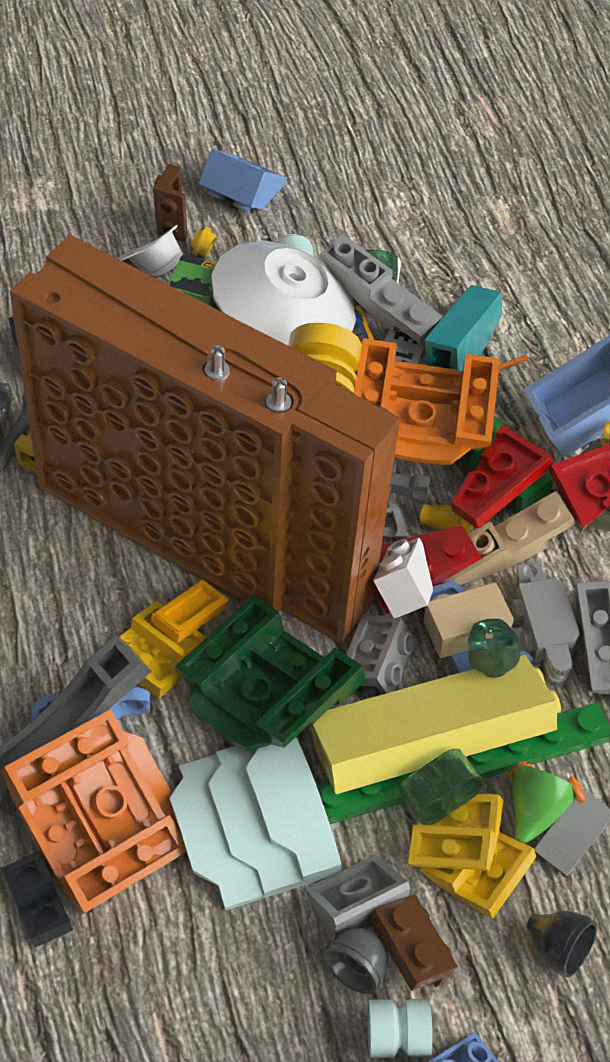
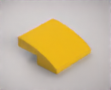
[119,601,206,699]
[408,792,503,871]
[420,831,536,919]

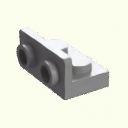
[346,615,414,695]

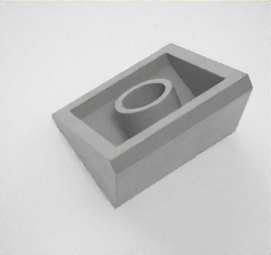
[305,854,410,941]

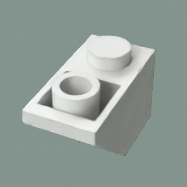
[373,538,433,618]

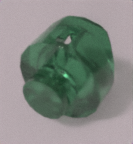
[467,618,520,678]

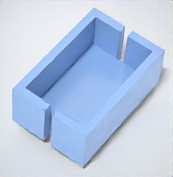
[524,335,610,457]

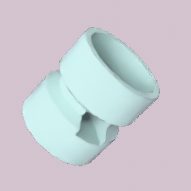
[367,999,432,1058]

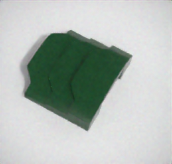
[174,595,366,751]

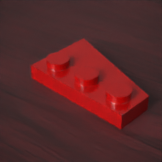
[451,424,553,529]
[548,443,610,532]
[375,525,482,614]

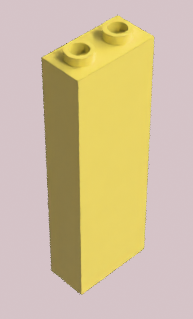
[310,655,561,794]

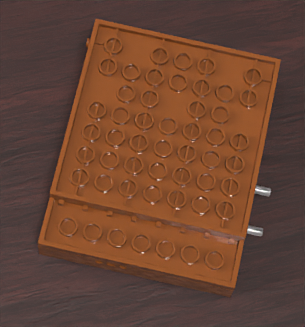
[10,234,400,645]

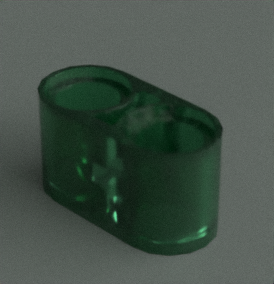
[399,749,484,825]

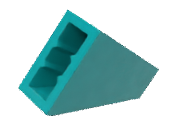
[425,285,502,371]

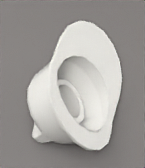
[117,225,183,276]

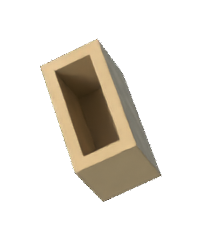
[423,582,514,658]

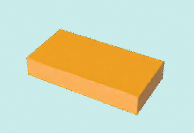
[151,579,229,644]

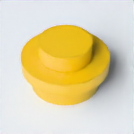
[190,226,217,258]

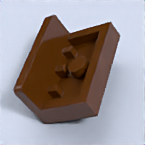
[153,164,188,242]
[369,894,458,991]

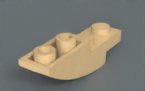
[442,491,576,585]

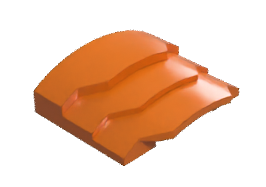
[354,338,500,465]
[1,709,186,915]

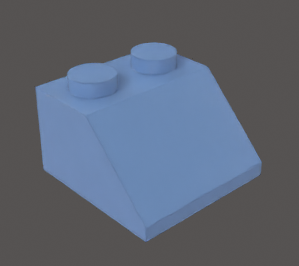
[199,149,287,212]

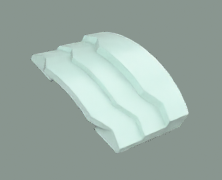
[170,737,341,911]

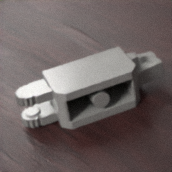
[511,562,580,687]

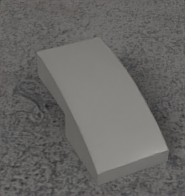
[534,789,610,877]

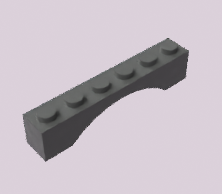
[0,634,152,807]

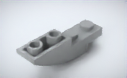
[320,234,443,344]

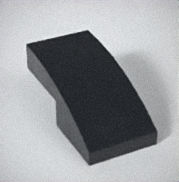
[1,851,73,948]

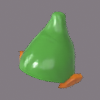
[506,761,585,843]

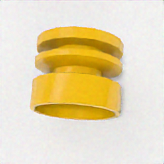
[288,322,362,393]

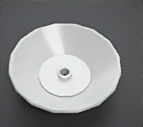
[211,241,356,345]

